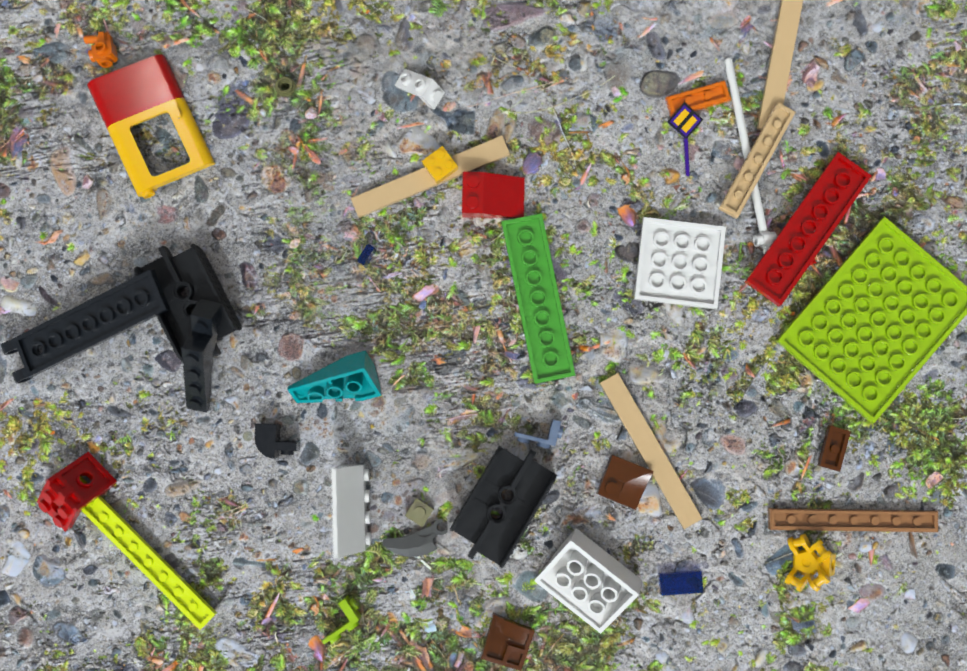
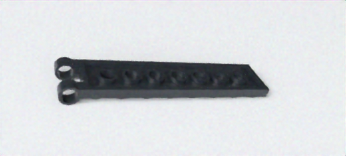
[1,269,170,384]

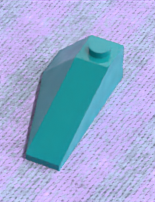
[287,350,382,403]

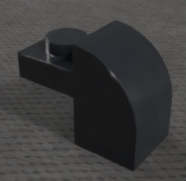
[255,423,300,459]

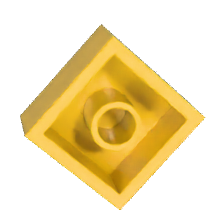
[422,146,458,184]

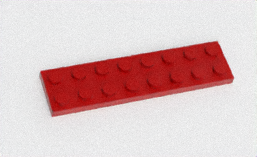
[745,152,872,307]

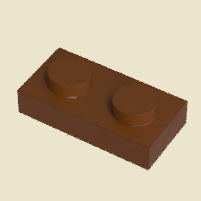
[817,425,851,472]

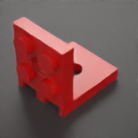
[37,451,117,532]

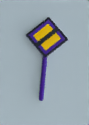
[667,102,703,177]

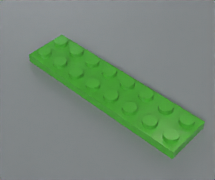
[501,213,576,384]

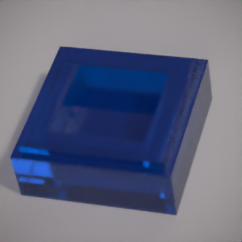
[357,244,377,268]

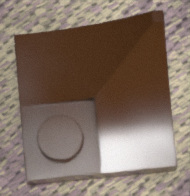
[596,455,654,510]
[480,613,535,671]

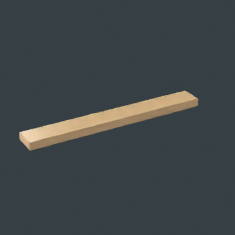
[756,0,803,130]
[351,136,510,218]
[599,373,702,529]

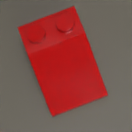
[462,171,525,219]

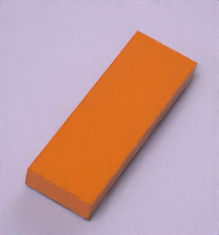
[665,80,731,117]

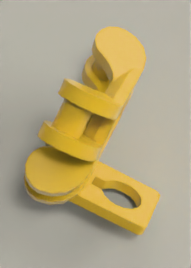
[784,534,836,592]

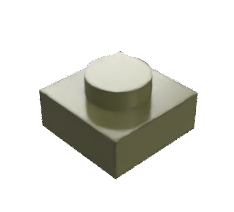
[405,498,434,527]

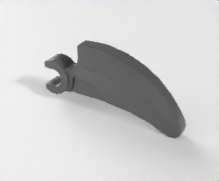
[382,519,448,557]

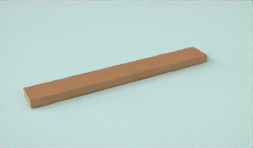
[768,508,938,532]

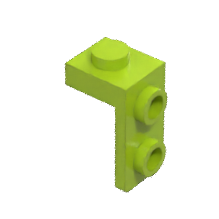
[322,595,362,644]

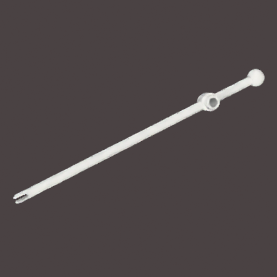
[724,57,777,254]

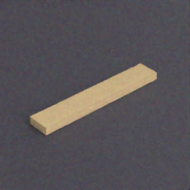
[718,102,796,219]

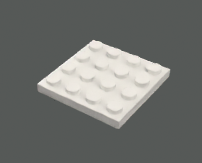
[633,217,726,309]

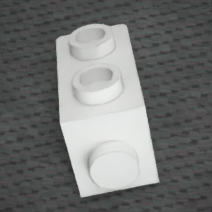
[395,69,445,110]

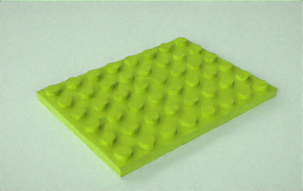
[776,216,967,423]

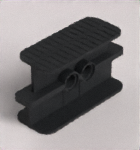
[134,244,242,362]
[450,446,557,568]

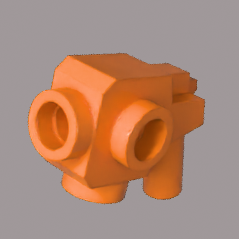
[84,32,118,68]

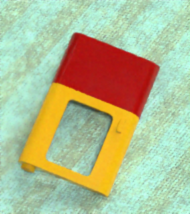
[87,54,215,199]

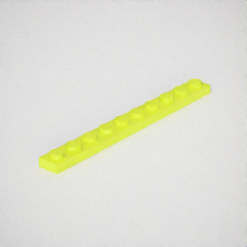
[67,465,217,630]

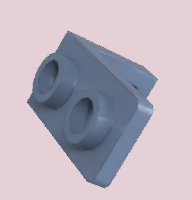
[514,419,564,449]

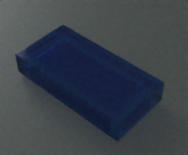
[658,570,703,596]

